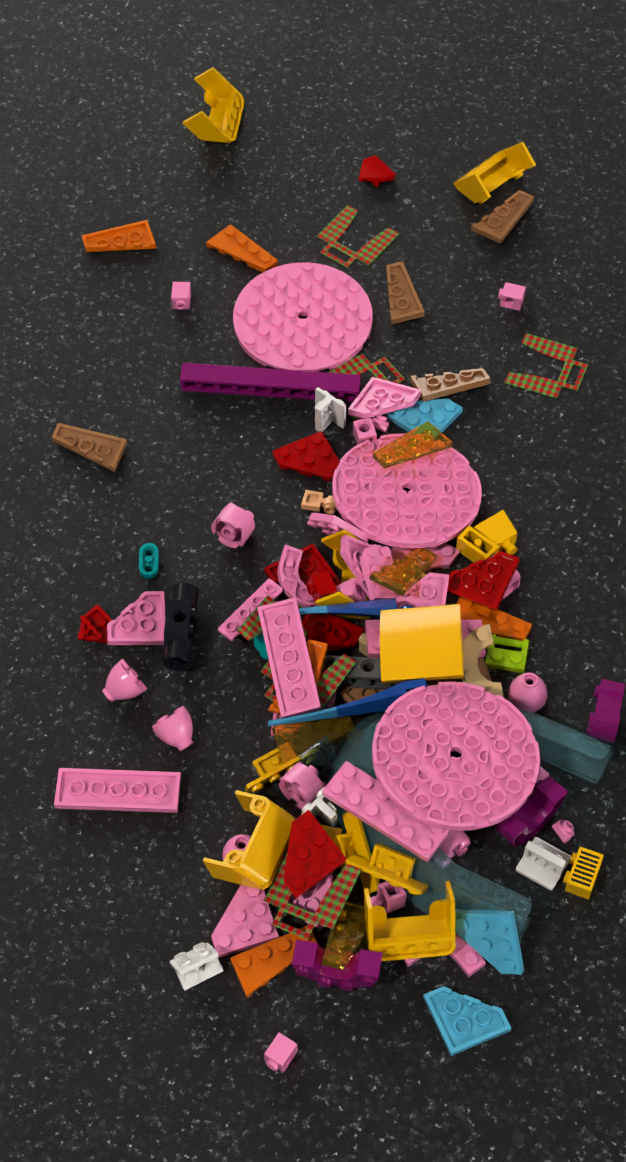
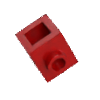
[307,571,338,604]

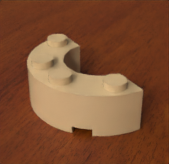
[456,624,504,698]

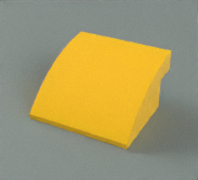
[380,604,464,684]

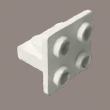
[315,387,346,432]
[301,787,338,827]
[516,837,571,891]
[170,942,223,990]

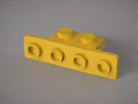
[245,742,318,793]
[332,812,380,894]
[345,843,429,895]

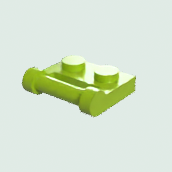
[485,634,529,673]

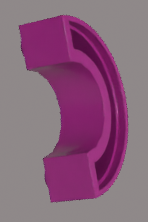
[586,679,625,744]
[494,776,568,847]
[292,940,382,991]

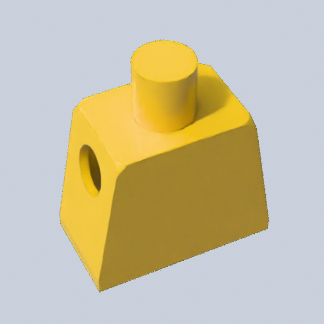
[474,510,518,555]

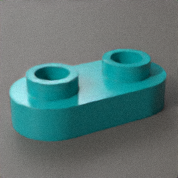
[139,543,159,579]

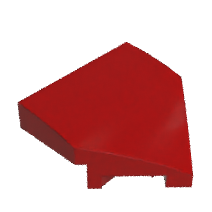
[358,155,396,187]
[78,604,112,643]

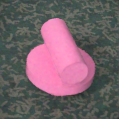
[372,415,390,433]
[552,819,574,844]

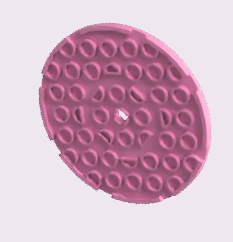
[233,262,373,372]
[332,434,482,549]
[372,682,540,831]

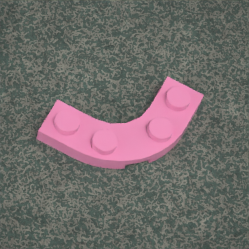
[278,544,318,608]
[402,932,486,977]

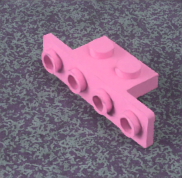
[218,579,283,641]

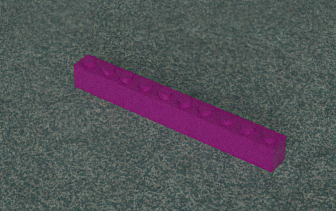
[180,363,361,403]

